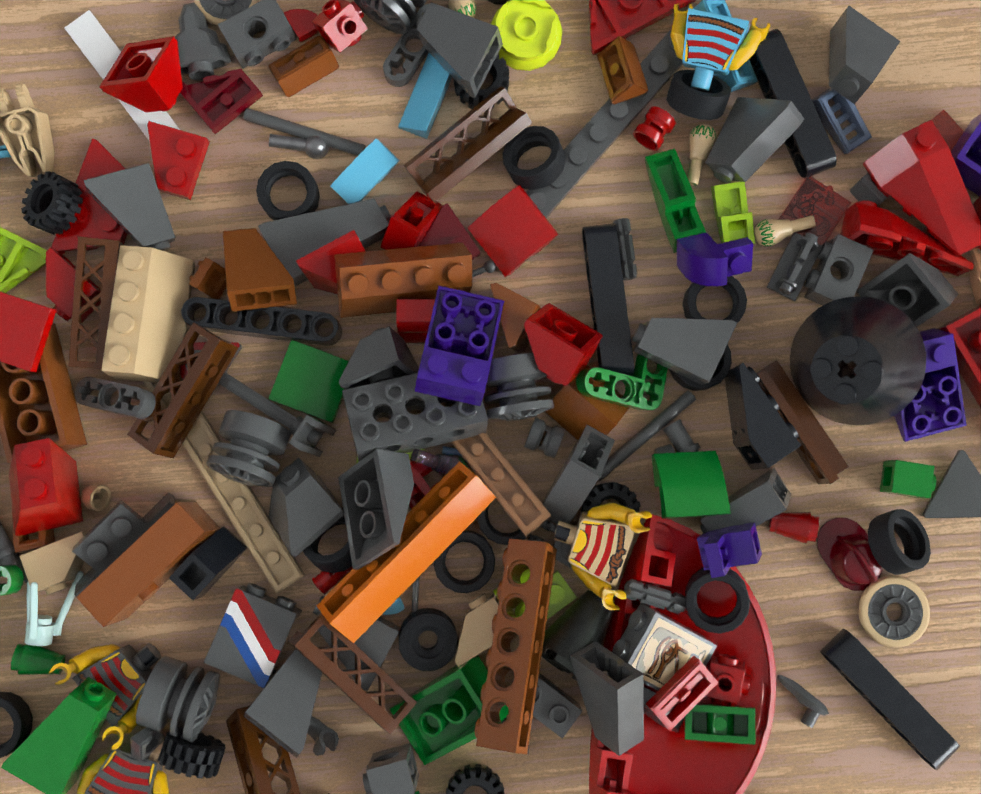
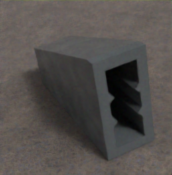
[258,199,391,286]

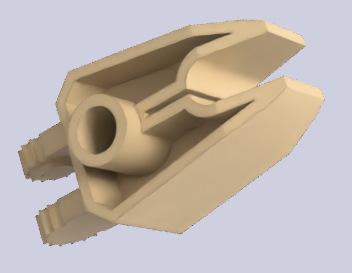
[0,83,55,177]

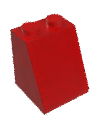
[9,438,83,536]

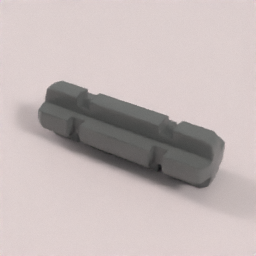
[613,218,637,280]
[624,579,686,614]

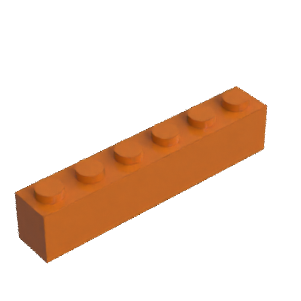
[316,461,496,643]

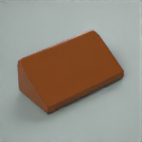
[268,35,339,97]
[597,36,648,105]

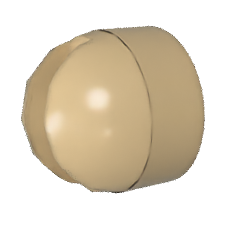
[81,484,111,511]

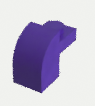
[677,232,753,286]
[697,522,762,578]

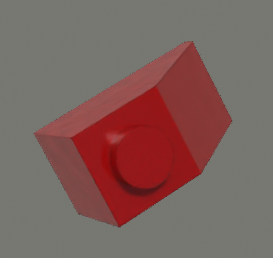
[380,191,443,250]
[46,247,102,323]

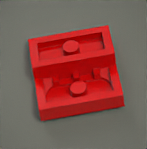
[467,185,559,277]

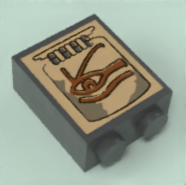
[612,603,717,691]

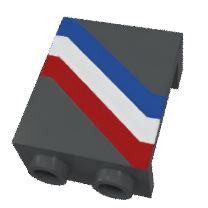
[204,583,302,688]

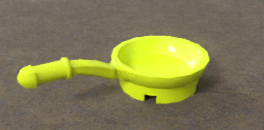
[491,0,562,71]

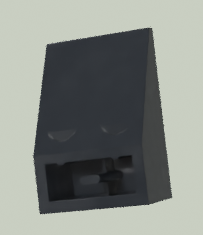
[725,363,801,470]

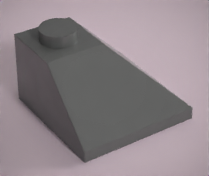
[857,253,958,326]
[339,326,419,390]
[268,457,344,558]

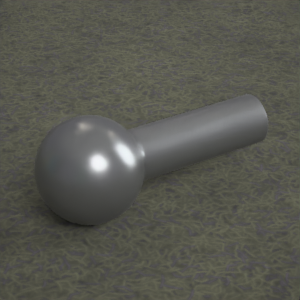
[269,134,329,159]

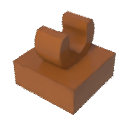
[189,257,227,300]

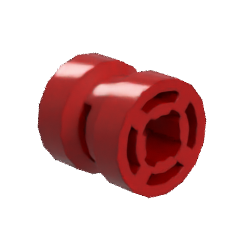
[633,106,676,151]

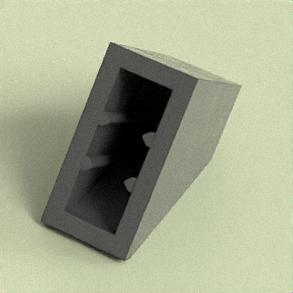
[417,2,503,98]
[829,6,900,104]
[705,97,804,183]
[84,163,176,251]
[632,318,737,385]
[542,425,615,524]
[700,468,792,534]
[313,596,400,691]
[570,641,644,756]
[244,649,322,758]

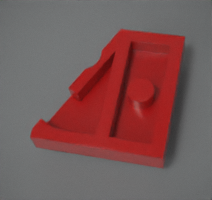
[147,121,210,200]

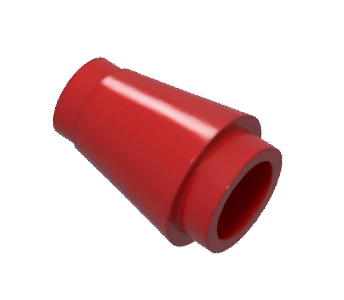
[769,512,819,544]

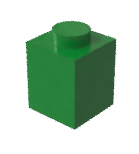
[880,460,937,498]

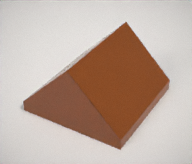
[490,283,541,353]
[544,365,629,440]

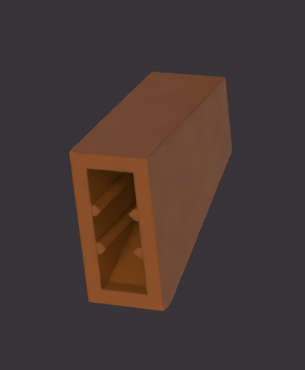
[223,228,297,312]

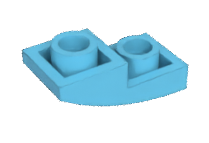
[330,138,400,204]

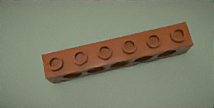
[475,539,557,755]

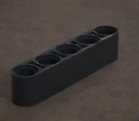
[749,29,837,179]
[582,223,634,376]
[181,297,342,346]
[820,629,960,770]

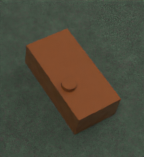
[0,323,87,463]
[76,501,220,627]

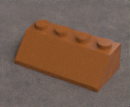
[334,242,473,318]

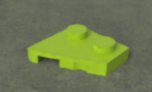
[0,227,47,293]

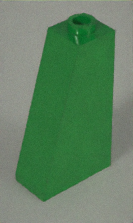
[1,677,117,794]

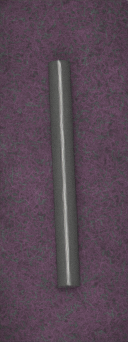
[244,108,366,156]
[598,390,696,481]

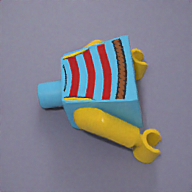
[670,4,771,91]

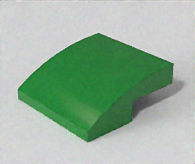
[268,340,349,423]
[651,451,731,519]

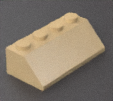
[101,245,195,382]

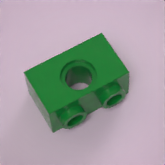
[685,703,756,745]

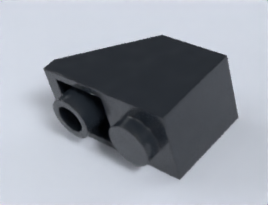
[169,526,247,600]

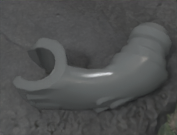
[307,716,339,756]

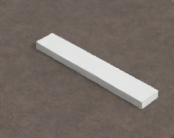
[64,10,180,141]

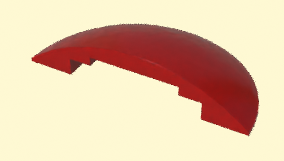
[589,514,776,794]

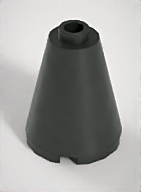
[541,590,614,681]

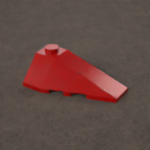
[863,120,981,257]
[840,200,974,276]

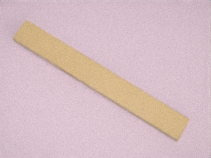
[143,376,305,594]

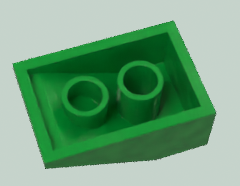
[389,655,509,765]

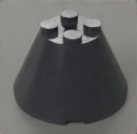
[790,296,926,425]

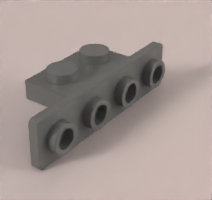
[72,492,175,597]

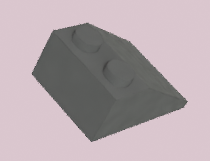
[338,449,414,570]

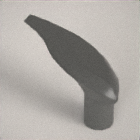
[777,675,829,728]

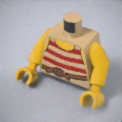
[553,503,652,610]

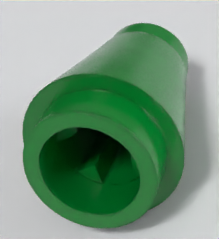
[11,644,66,675]

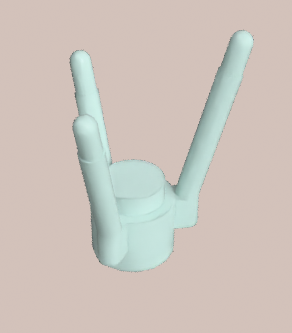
[24,571,84,646]

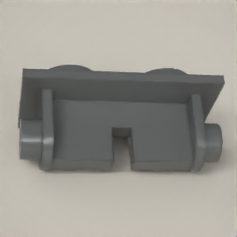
[767,232,822,302]

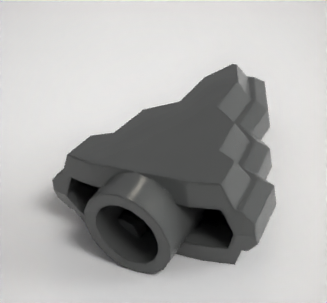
[175,3,231,81]

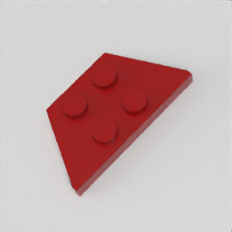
[589,0,696,56]
[51,138,128,254]

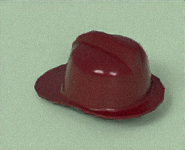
[817,518,883,591]

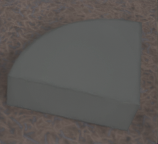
[131,728,165,762]

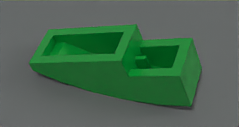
[645,148,706,253]

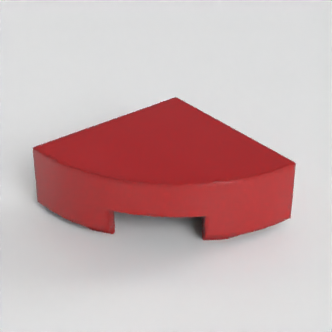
[284,9,319,43]

